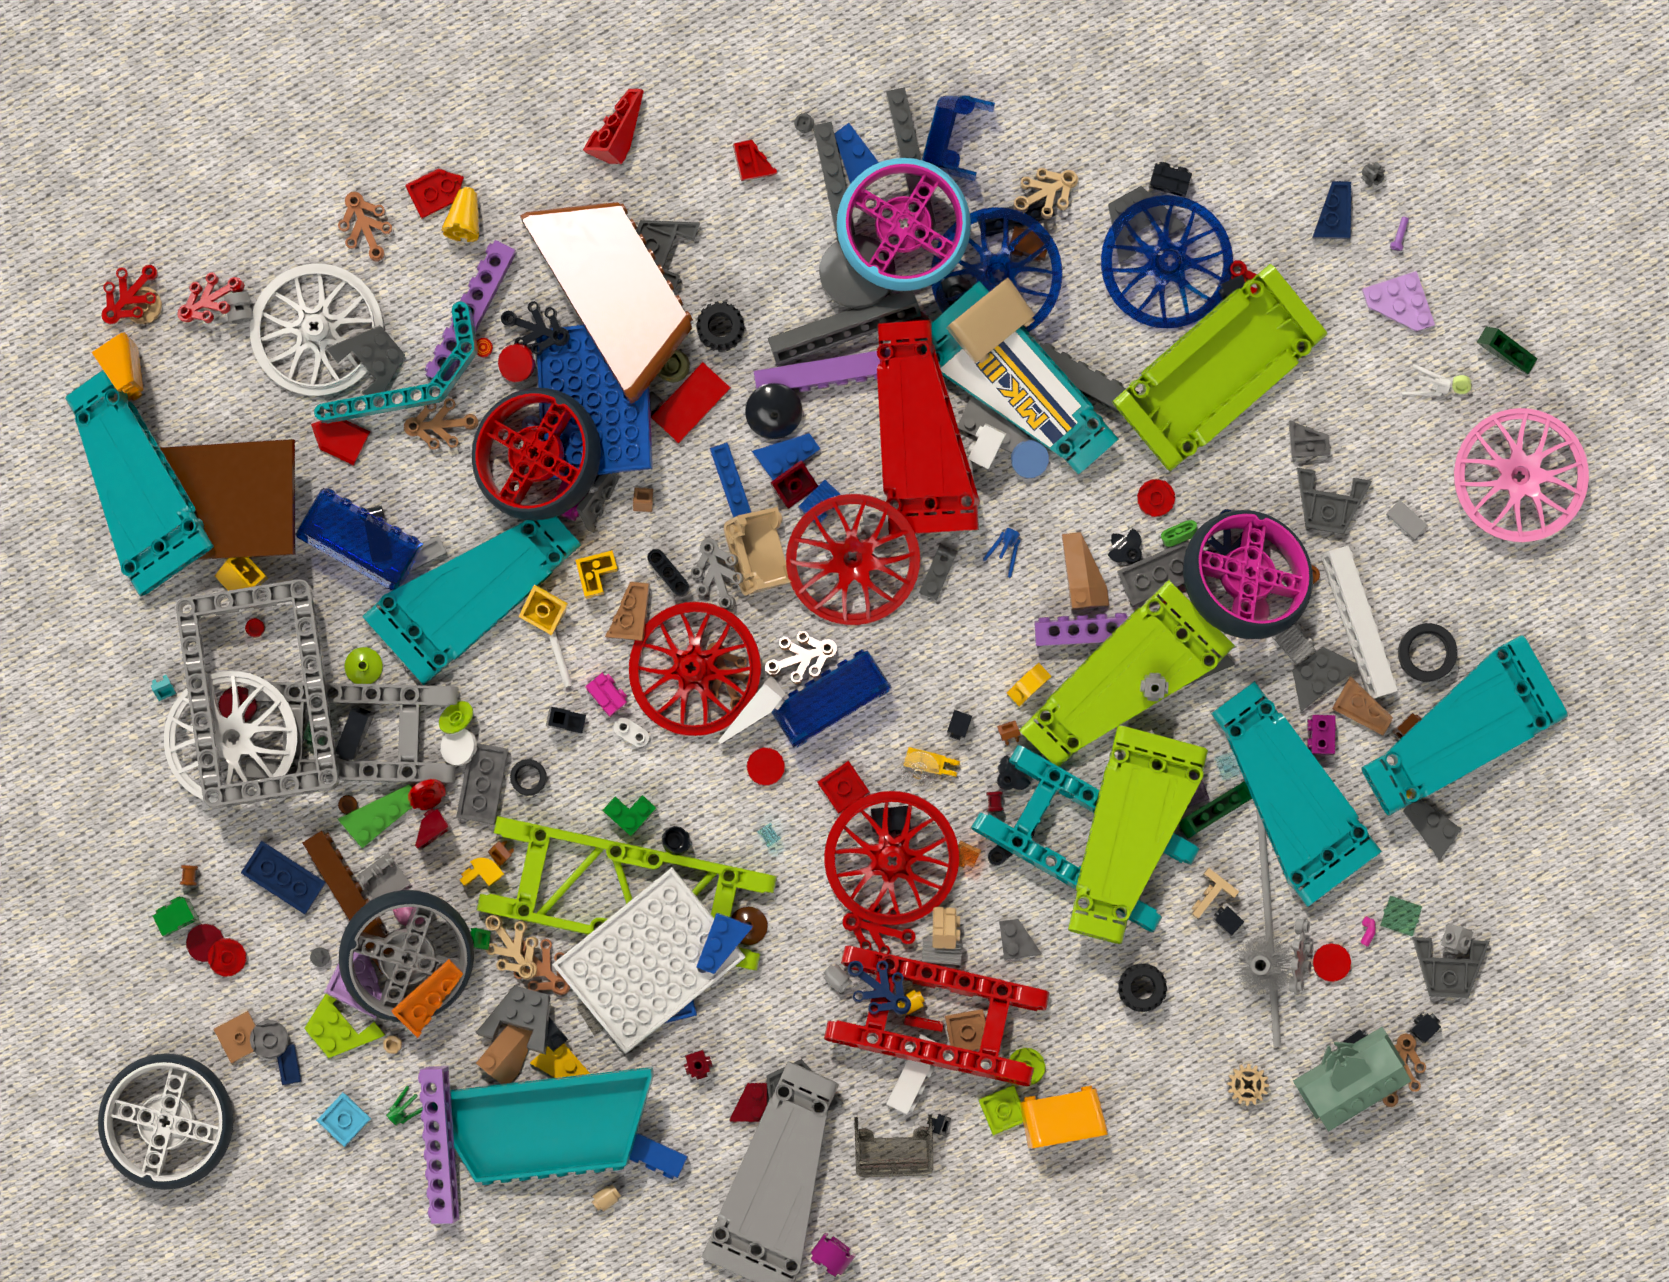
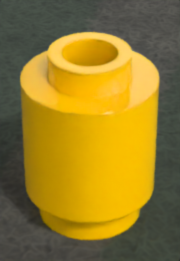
[898,990,925,1016]

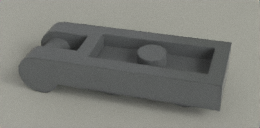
[919,544,958,601]

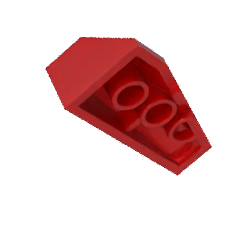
[583,89,644,164]

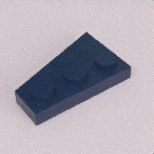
[1312,181,1351,239]

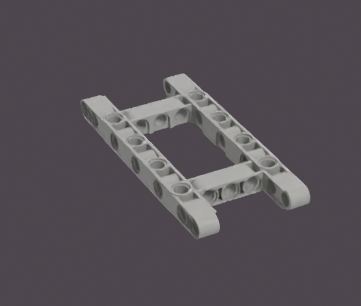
[245,682,458,783]

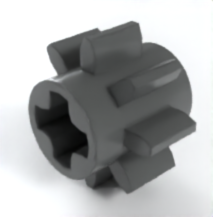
[1361,162,1385,187]

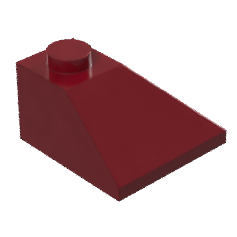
[415,808,452,850]

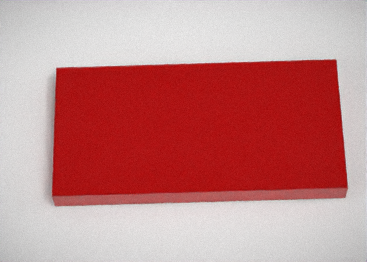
[651,362,731,444]

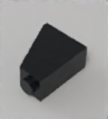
[336,706,375,761]

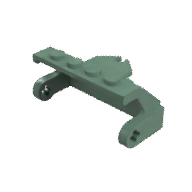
[1293,1027,1411,1132]

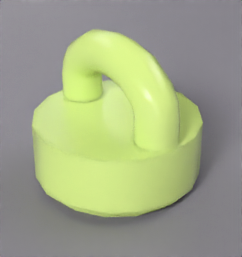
[1452,375,1472,394]

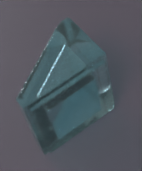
[1215,752,1240,780]

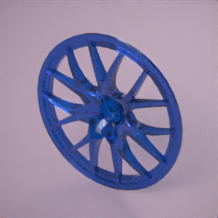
[1101,195,1233,329]
[931,207,1063,332]

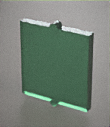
[1380,896,1422,936]

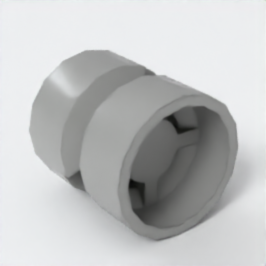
[224,292,253,324]

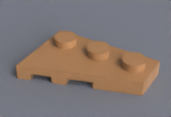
[605,582,650,641]
[1332,676,1393,735]

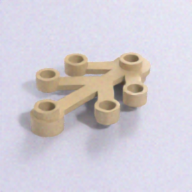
[1013,168,1078,219]
[485,915,538,979]

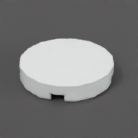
[440,728,477,766]

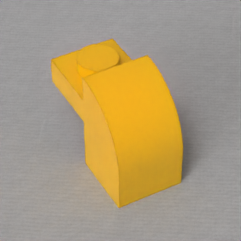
[1006,663,1052,707]
[460,858,505,886]

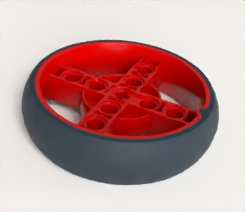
[472,388,601,520]

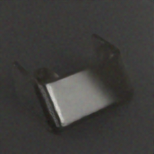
[854,1114,933,1177]

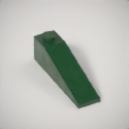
[1178,781,1252,839]

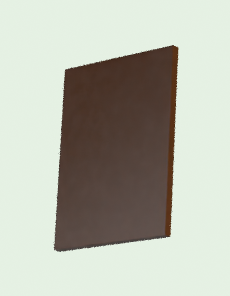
[160,439,296,560]

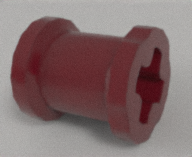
[986,791,1004,812]

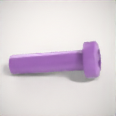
[1390,217,1409,251]

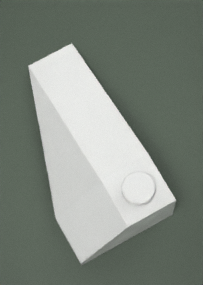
[718,676,785,744]

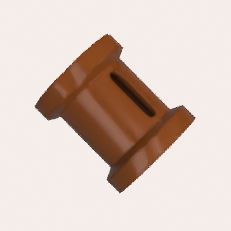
[180,865,198,886]

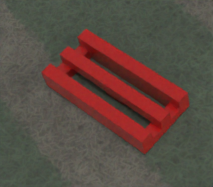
[904,1015,943,1032]

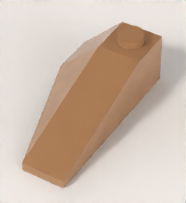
[1062,532,1109,610]
[476,1025,533,1084]

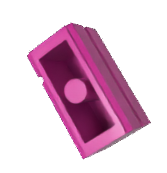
[585,672,628,717]

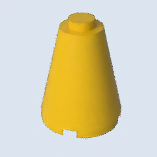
[441,187,479,242]

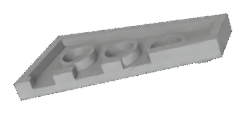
[958,396,1031,453]

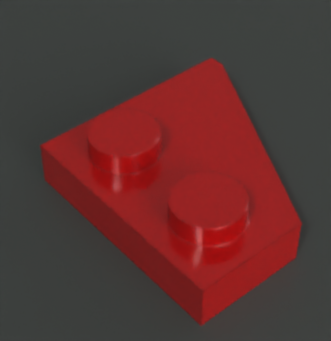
[733,140,777,181]

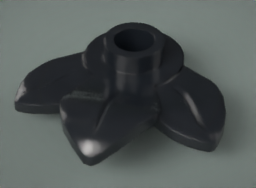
[1108,528,1142,564]
[997,755,1031,790]

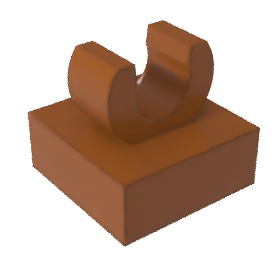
[997,720,1021,746]
[488,841,514,866]

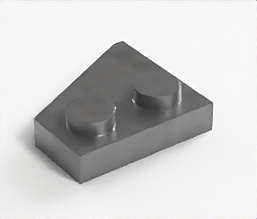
[1288,420,1330,458]
[999,919,1041,960]

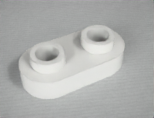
[614,718,649,747]

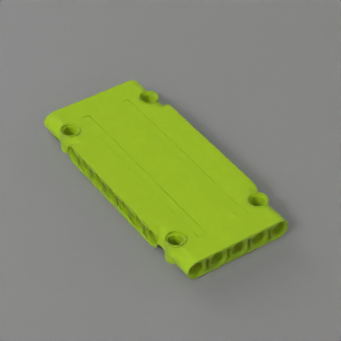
[1112,264,1328,472]

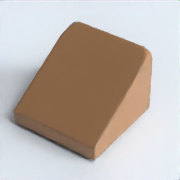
[633,488,654,512]

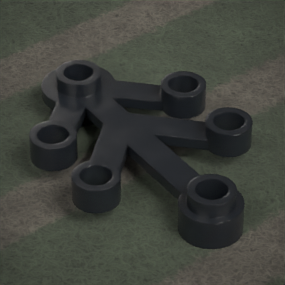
[501,301,570,355]

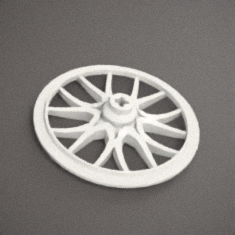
[250,264,383,396]
[164,671,298,803]

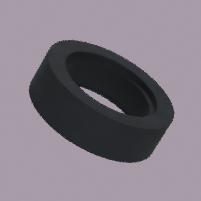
[1398,623,1458,682]

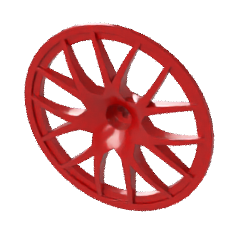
[786,494,920,625]
[629,602,761,736]
[824,791,959,925]

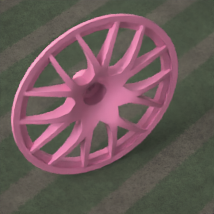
[1454,408,1589,542]

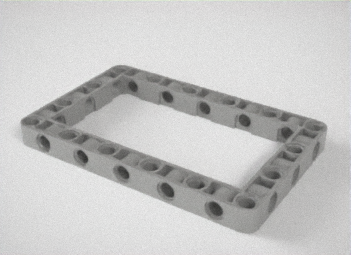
[176,579,340,809]

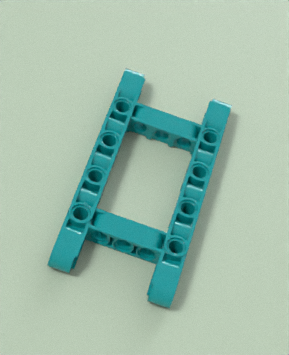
[971,745,1200,933]

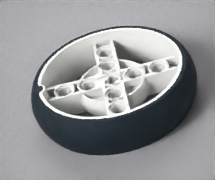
[98,1053,234,1190]

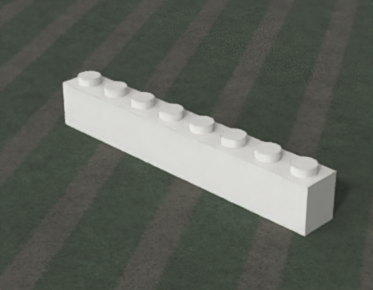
[1321,545,1398,699]

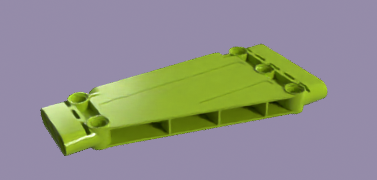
[1019,580,1235,767]
[1068,726,1208,944]

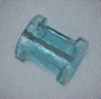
[757,823,781,847]

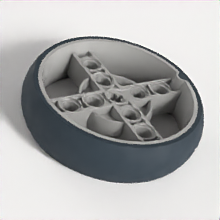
[339,890,474,1022]

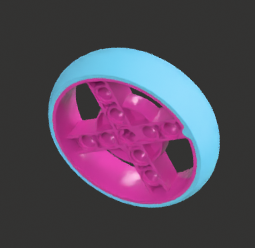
[837,158,971,291]

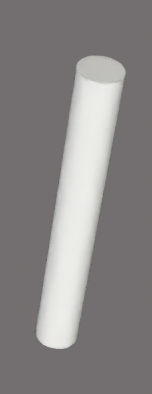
[548,631,572,688]

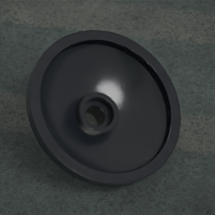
[745,383,802,439]

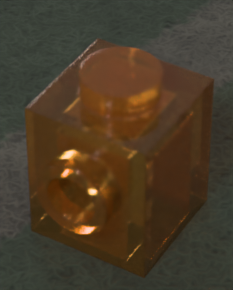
[958,840,981,868]

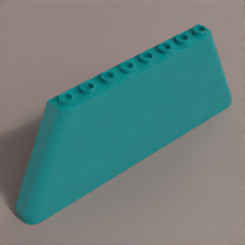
[432,1067,654,1185]

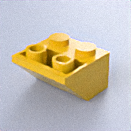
[215,557,269,591]

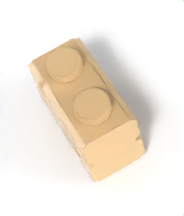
[932,907,960,949]

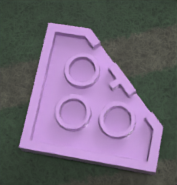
[1362,271,1435,332]
[324,952,382,1018]

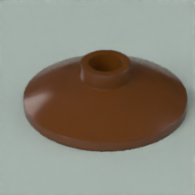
[731,906,768,945]

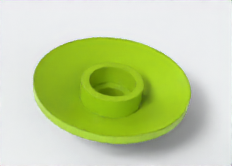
[344,647,383,684]
[439,701,473,734]

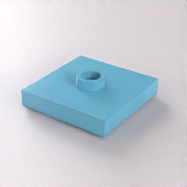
[316,1092,372,1147]

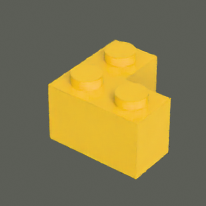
[575,550,618,599]

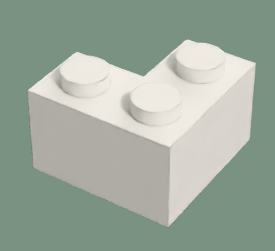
[967,424,1006,469]

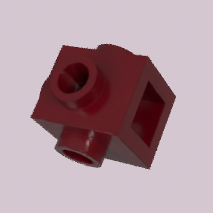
[684,1050,713,1080]

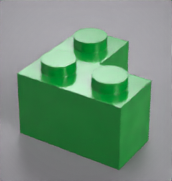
[602,795,657,837]
[152,896,199,937]

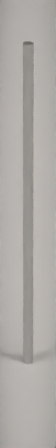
[1256,809,1281,1047]

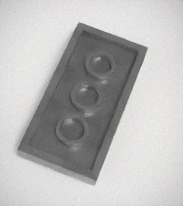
[1117,541,1189,606]
[456,743,509,825]

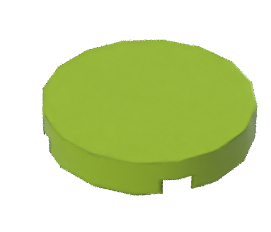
[1009,1048,1045,1085]

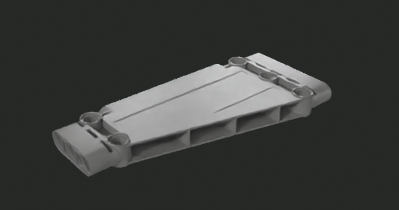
[701,1061,839,1282]

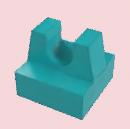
[151,674,177,701]

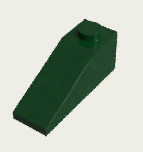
[1477,326,1538,375]

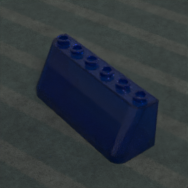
[295,488,423,590]
[771,649,892,750]

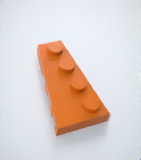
[391,959,463,1038]

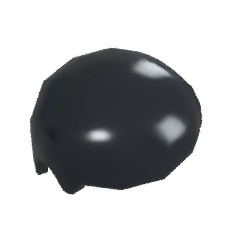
[661,826,692,855]

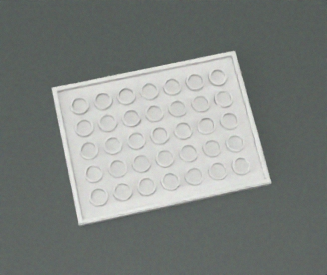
[552,867,745,1054]

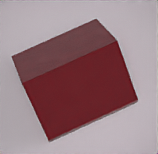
[770,460,818,509]

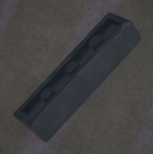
[976,196,1055,238]

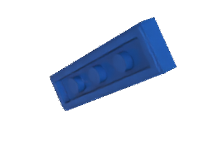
[710,442,752,518]

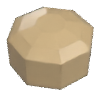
[383,1036,402,1054]

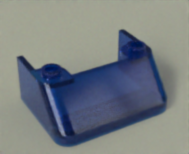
[922,95,995,181]

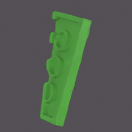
[337,784,412,848]

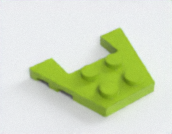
[304,994,385,1058]

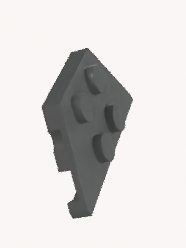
[1292,647,1358,711]

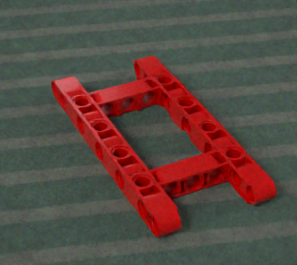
[824,946,1050,1086]

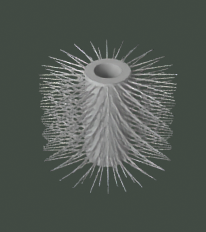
[1232,936,1293,994]

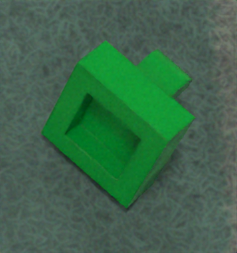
[470,928,491,950]

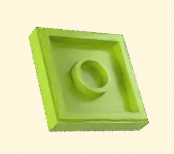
[978,1085,1023,1136]

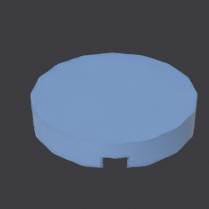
[1011,440,1049,478]

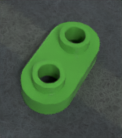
[1161,520,1198,547]

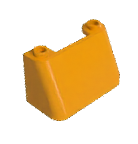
[91,332,143,401]
[1020,1085,1108,1148]

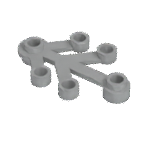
[691,538,744,610]
[1289,919,1313,994]

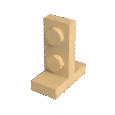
[1191,868,1239,919]

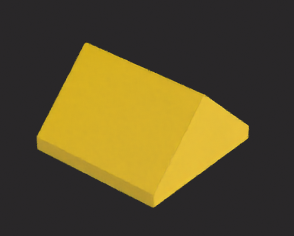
[518,585,568,635]

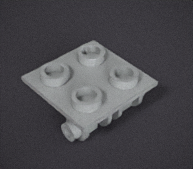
[357,853,411,899]

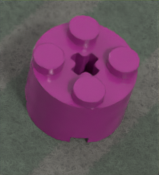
[811,1233,856,1277]

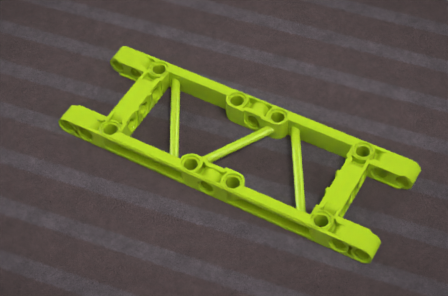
[476,816,777,971]

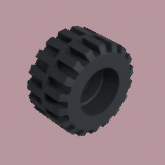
[696,301,745,352]
[1118,963,1167,1012]

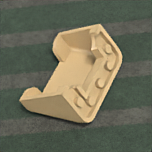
[946,278,1035,364]
[724,507,791,595]

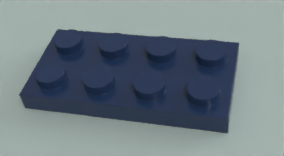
[241,841,326,915]

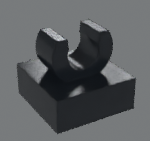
[927,1114,951,1136]

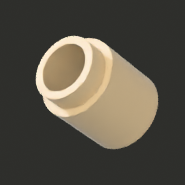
[592,1184,621,1212]

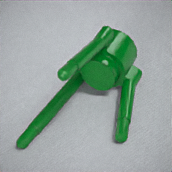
[386,1086,423,1126]

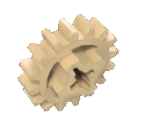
[1226,1064,1269,1106]

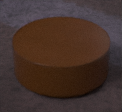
[338,795,358,814]

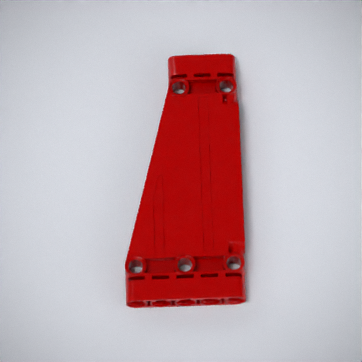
[877,320,980,535]

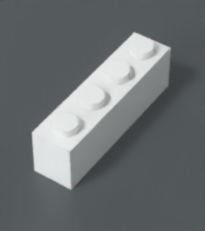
[886,1034,935,1114]

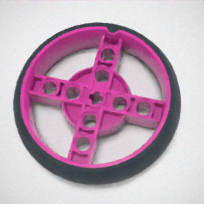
[1183,510,1313,639]

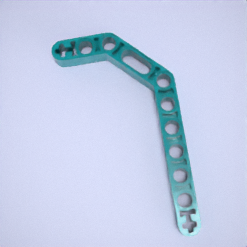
[314,301,478,423]

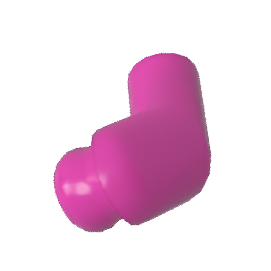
[1360,916,1376,946]

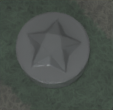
[794,113,814,133]
[310,947,330,967]

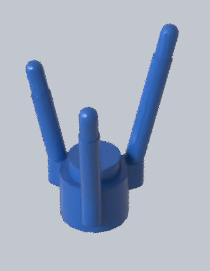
[983,528,1021,578]

